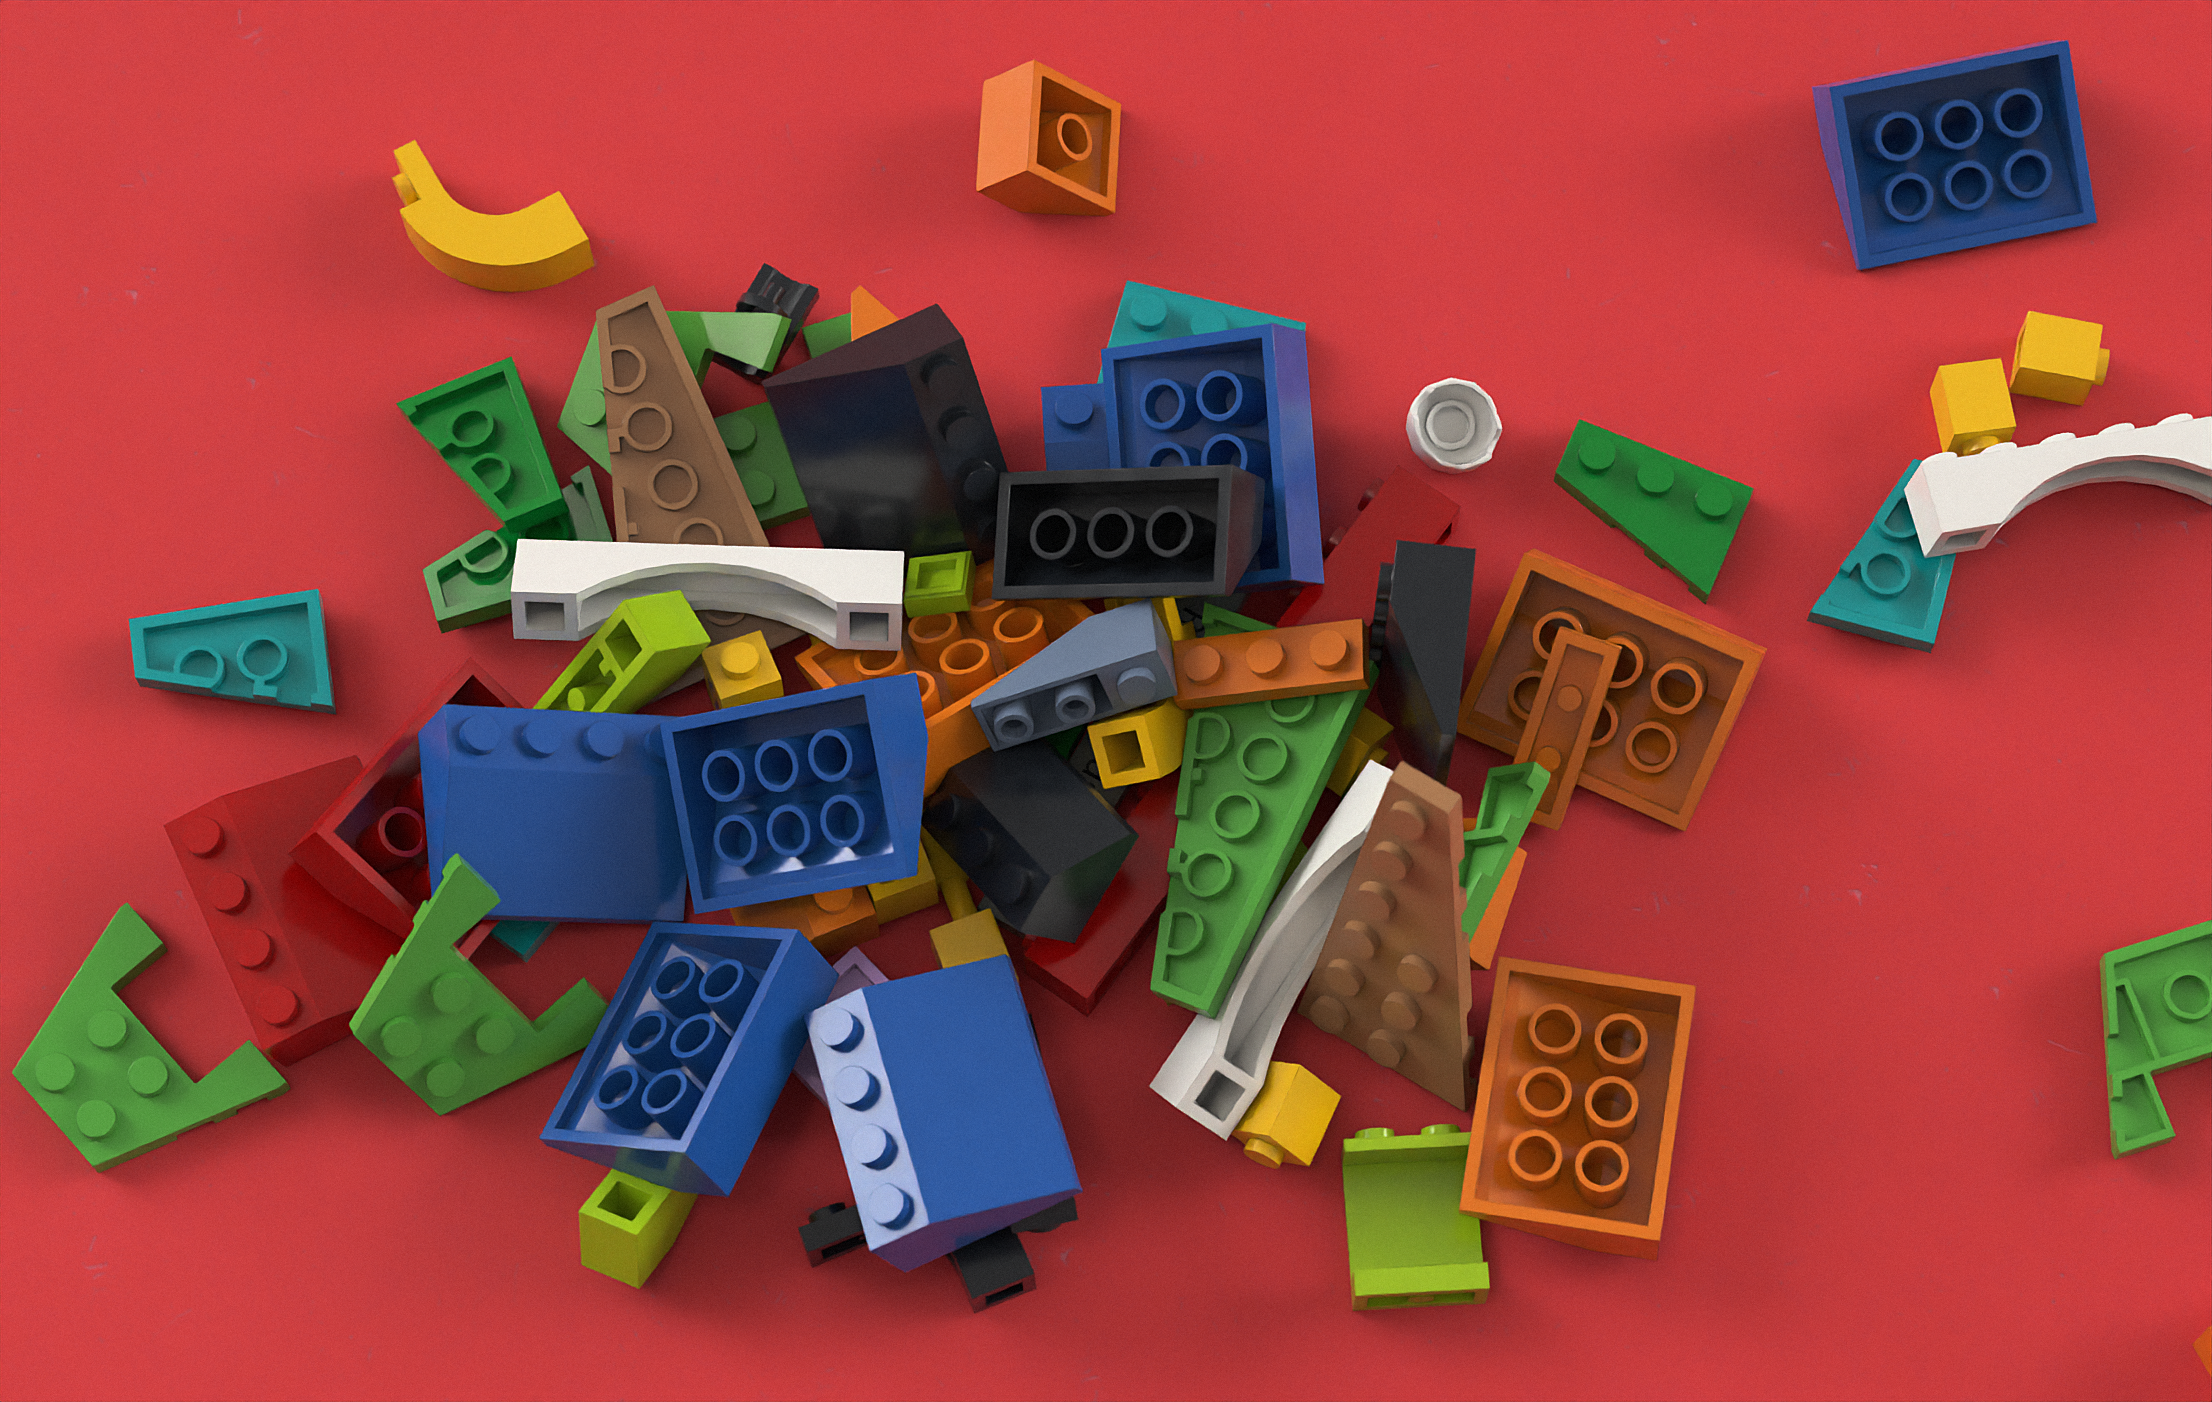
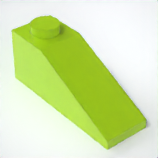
[533,590,711,714]
[579,1169,698,1289]

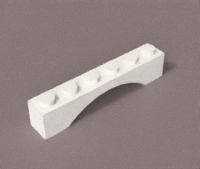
[1904,414,2212,558]
[511,539,904,651]
[1149,760,1394,1140]

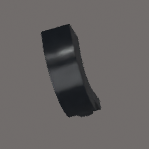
[798,1203,1036,1314]

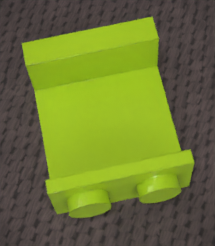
[1341,1124,1490,1311]

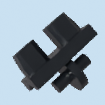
[712,263,820,386]

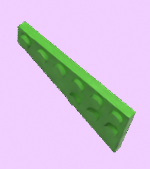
[1150,602,1380,1020]

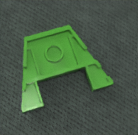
[557,311,792,475]
[713,313,851,531]
[1341,761,1551,944]
[349,853,610,1116]
[12,902,291,1173]
[2099,920,2212,1160]

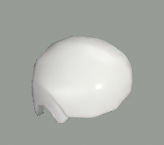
[1406,378,1502,474]

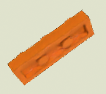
[1174,619,1370,710]
[1512,626,1622,831]

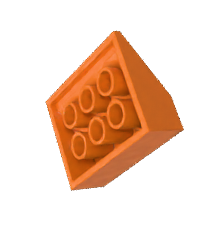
[1456,548,1767,831]
[794,559,1095,799]
[1459,956,1696,1261]

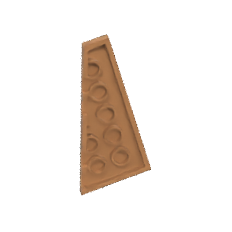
[596,285,809,710]
[1297,761,1477,1112]

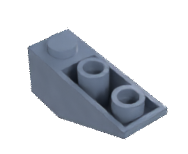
[971,598,1178,752]

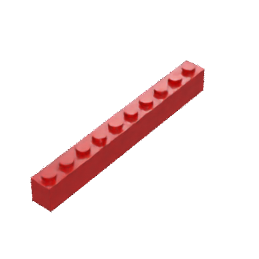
[1021,465,1461,1017]

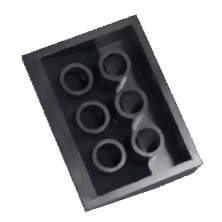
[761,303,1008,578]
[1369,540,1476,787]

